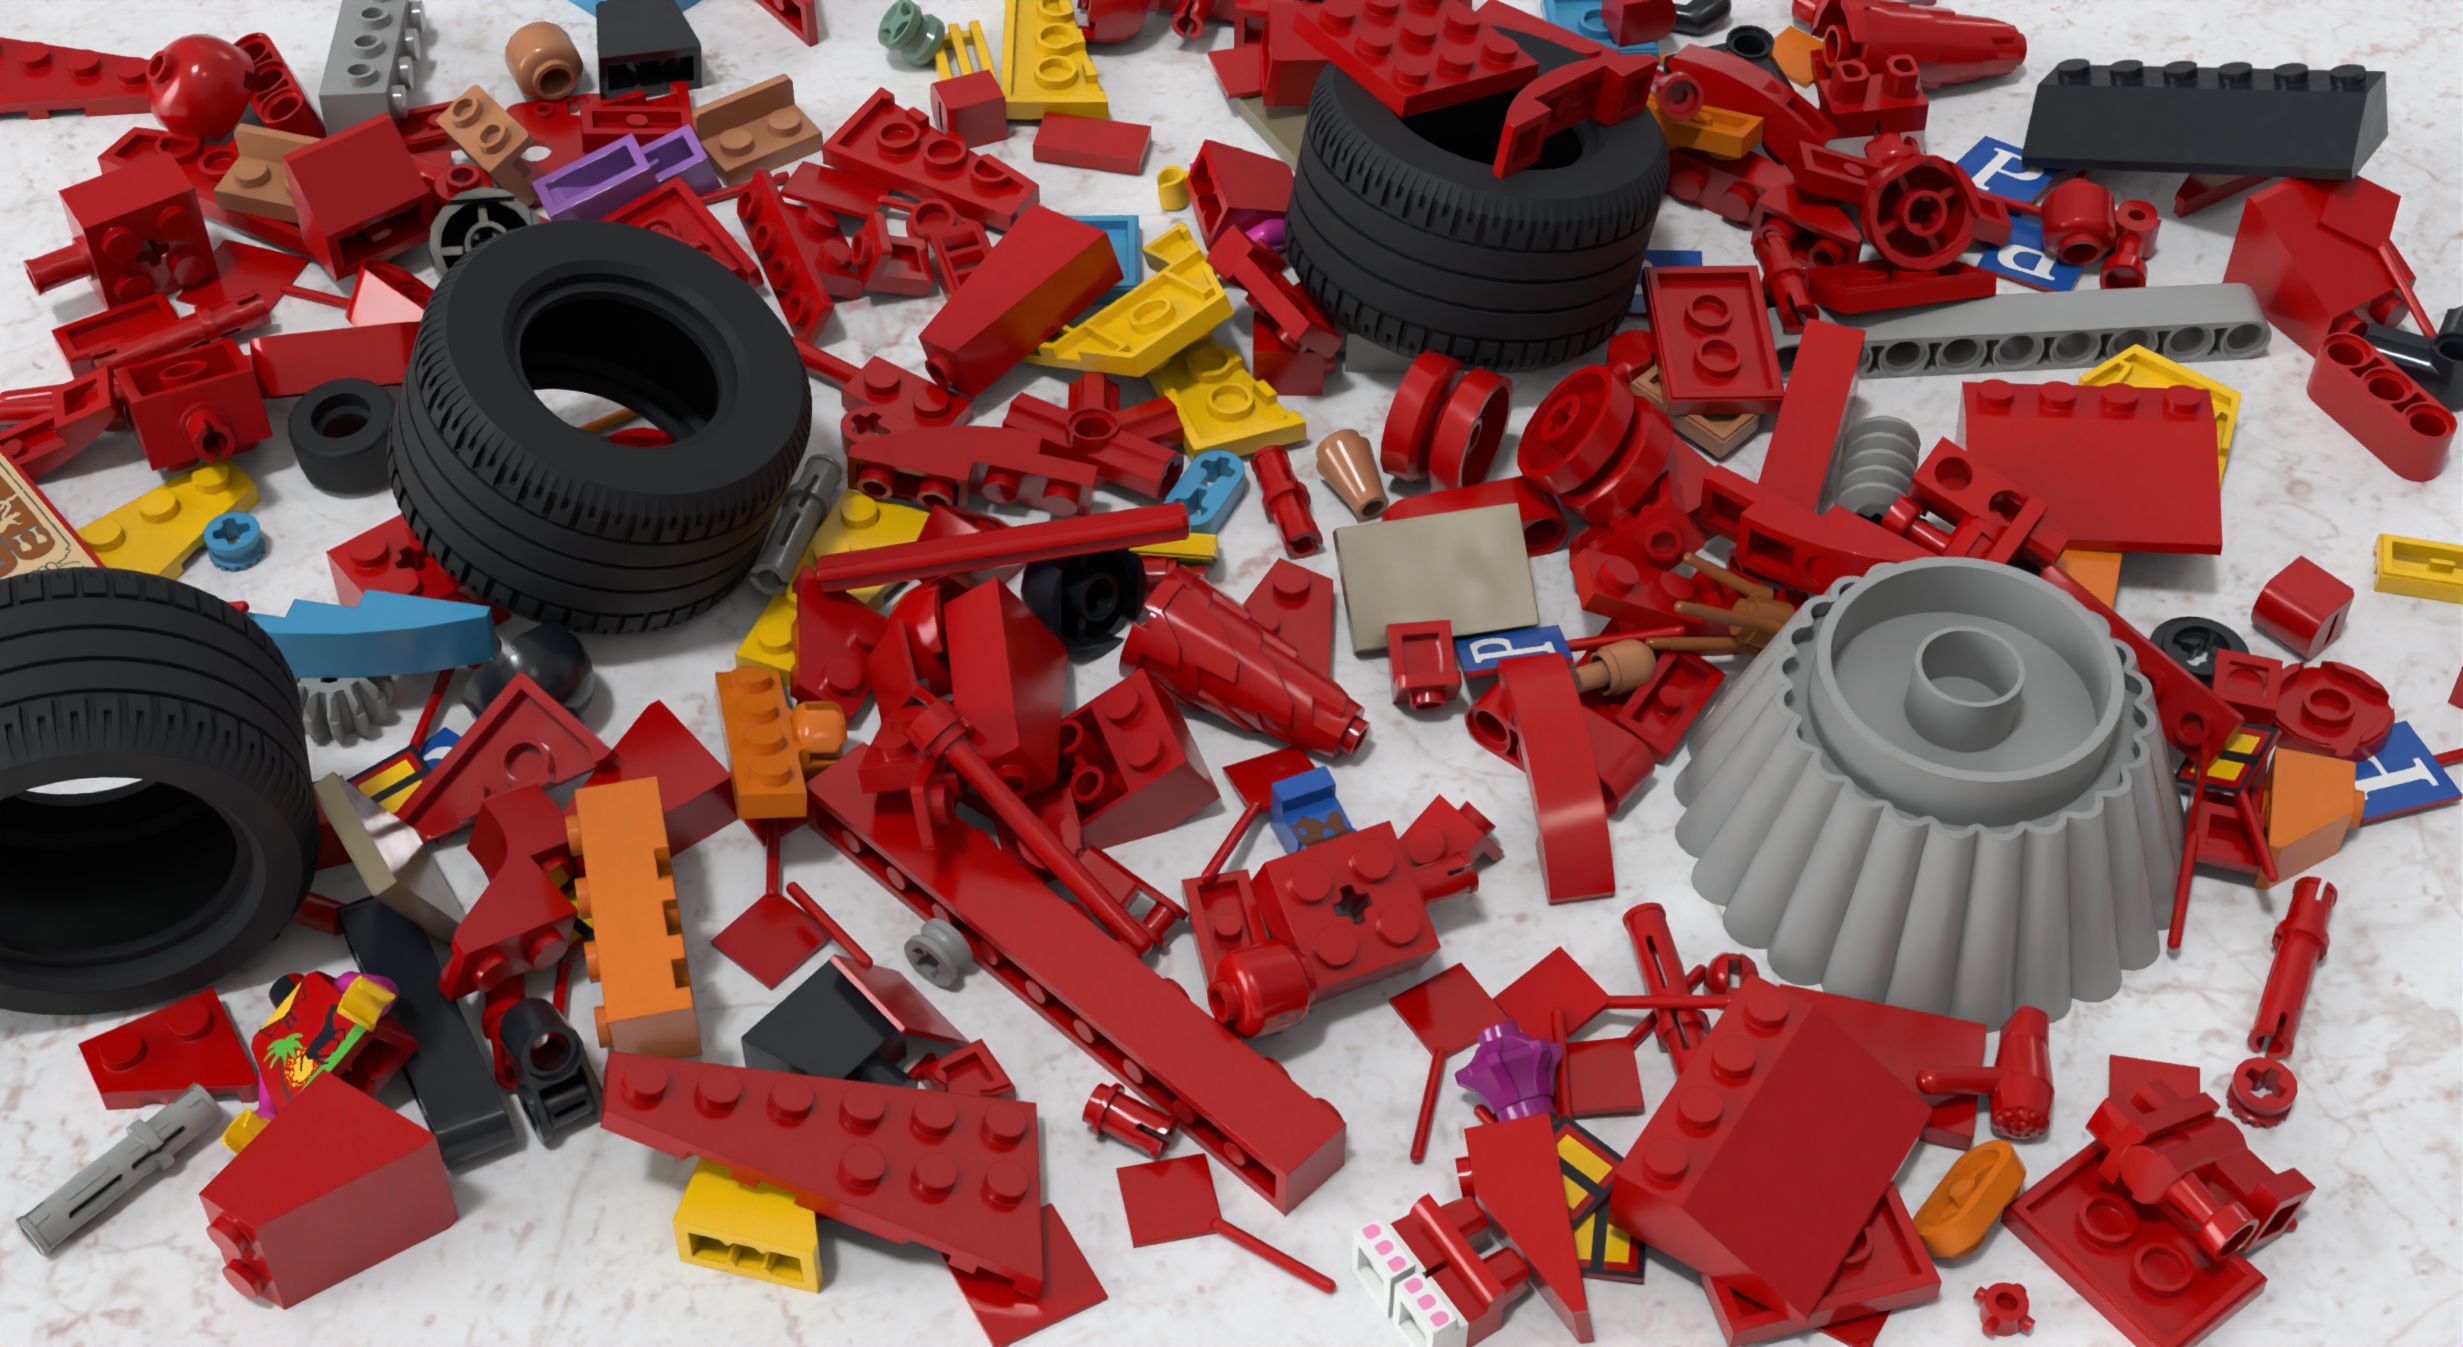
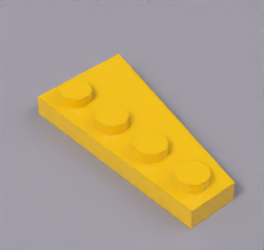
[1000,0,1109,121]
[1116,299,1306,462]
[735,489,930,687]

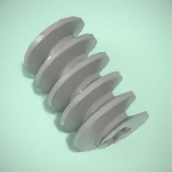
[1834,416,1921,525]

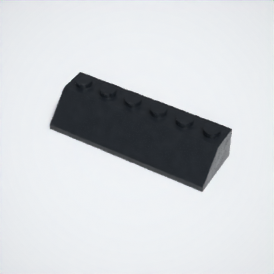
[2021,59,2388,180]

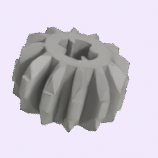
[295,676,395,745]

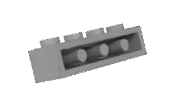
[318,0,426,137]

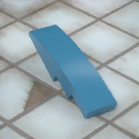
[245,589,500,678]

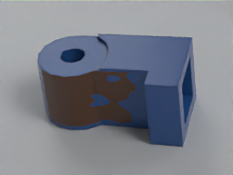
[1270,765,1357,855]

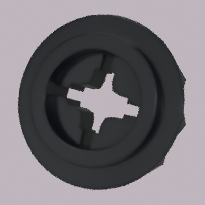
[2149,616,2250,688]

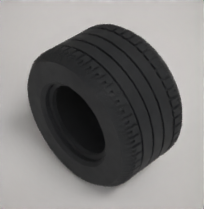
[1284,25,1669,373]
[387,220,812,635]
[0,567,321,1015]

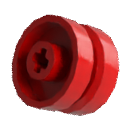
[1380,349,1514,492]
[1517,364,1673,524]

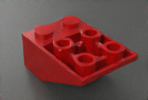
[1022,667,1221,850]

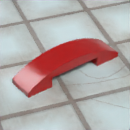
[1492,54,1659,179]
[0,366,117,480]
[2194,648,2283,875]
[1497,652,1615,905]

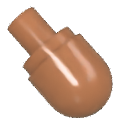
[1570,639,1656,696]

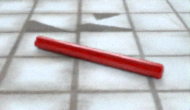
[816,502,1191,593]

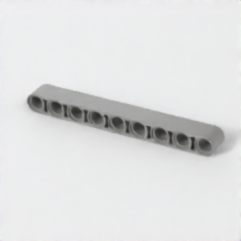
[1767,283,2272,383]

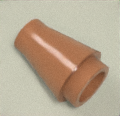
[1316,429,1389,520]

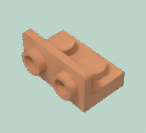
[691,74,823,187]
[435,85,539,207]
[213,123,321,224]

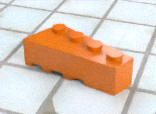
[565,776,703,1059]

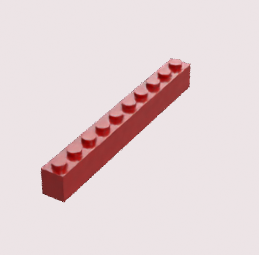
[805,742,1347,1216]

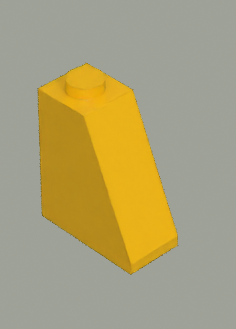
[672,1157,824,1294]

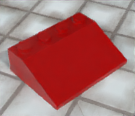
[1955,379,2223,555]
[1606,973,1933,1326]

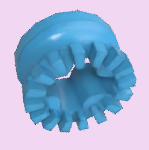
[203,511,265,572]

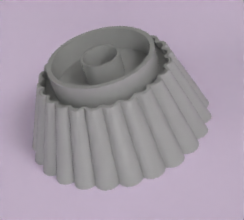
[1673,557,2185,1034]

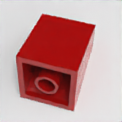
[2222,178,2416,359]
[199,1069,459,1310]

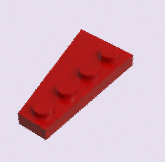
[821,87,1040,232]

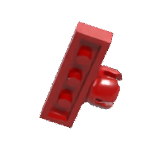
[1789,132,2013,246]

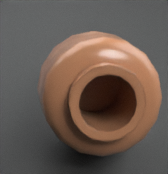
[505,21,583,101]

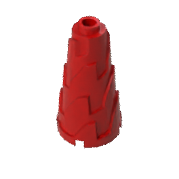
[1810,0,2027,90]
[1119,565,1370,759]

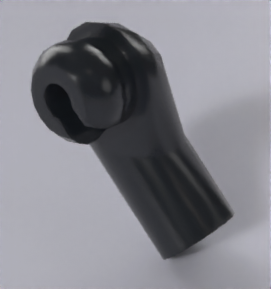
[1672,0,1731,34]

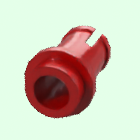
[1082,1083,1178,1160]

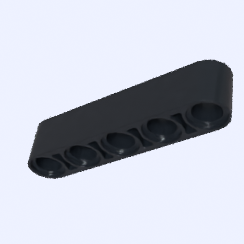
[336,895,516,1169]

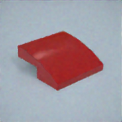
[1573,618,1726,762]

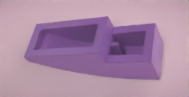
[532,124,722,222]

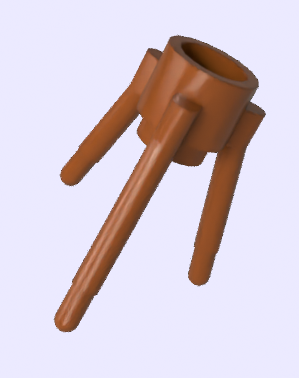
[1645,552,1795,656]

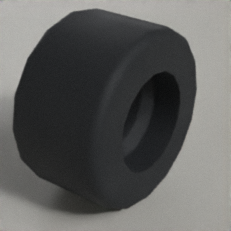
[288,377,396,494]

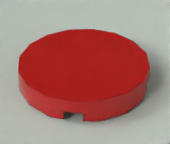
[2271,661,2395,763]

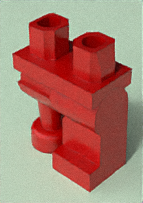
[1879,436,2071,570]
[2085,1078,2316,1262]

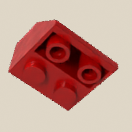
[282,112,435,281]

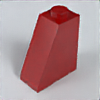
[562,700,738,878]

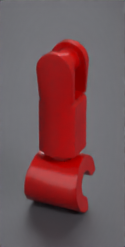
[1017,813,1189,949]

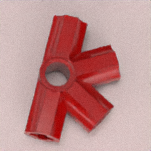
[1002,372,1184,502]

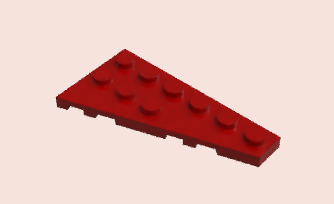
[0,37,152,120]

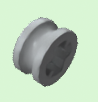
[904,918,973,987]

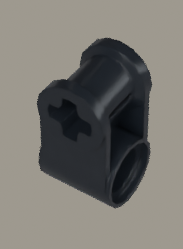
[499,997,603,1144]

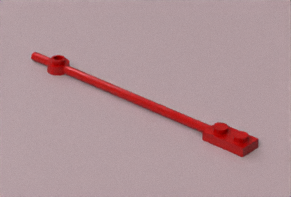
[410,154,972,429]

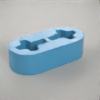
[1164,450,1245,535]

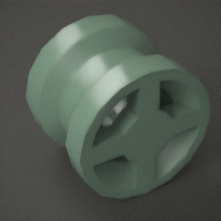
[878,0,945,66]

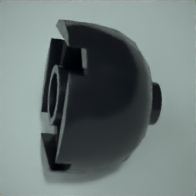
[428,187,541,280]
[1020,548,1147,657]
[461,621,595,724]

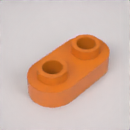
[1912,1140,2027,1259]

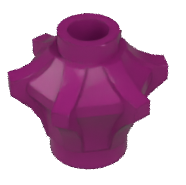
[1454,1021,1563,1122]

